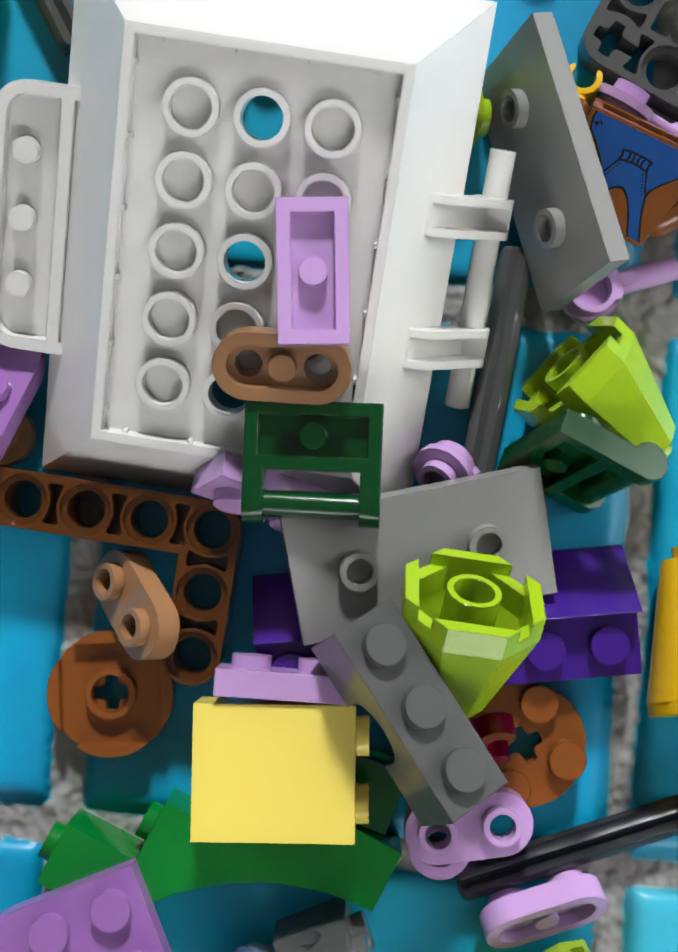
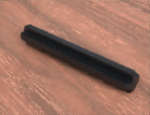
[455,794,678,901]

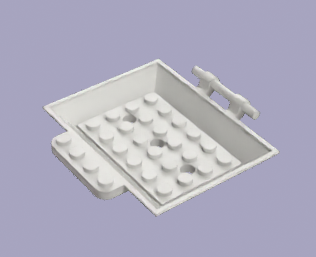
[0,0,517,493]

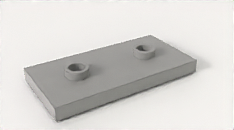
[482,12,630,312]
[279,463,557,646]

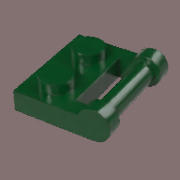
[241,400,384,528]
[497,408,668,514]

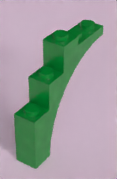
[37,787,402,911]

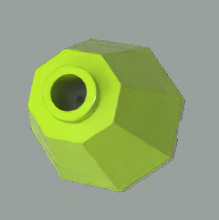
[513,316,676,458]
[401,548,546,719]

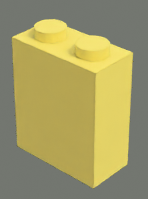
[190,696,370,845]

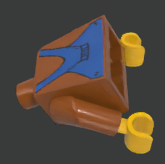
[570,63,678,246]

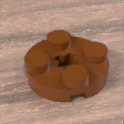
[47,628,177,758]
[471,683,587,807]

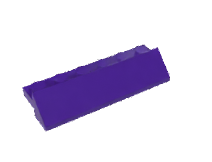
[252,544,643,685]

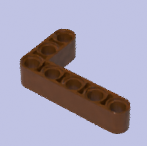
[0,466,246,686]

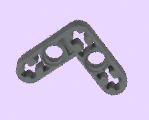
[578,0,678,122]

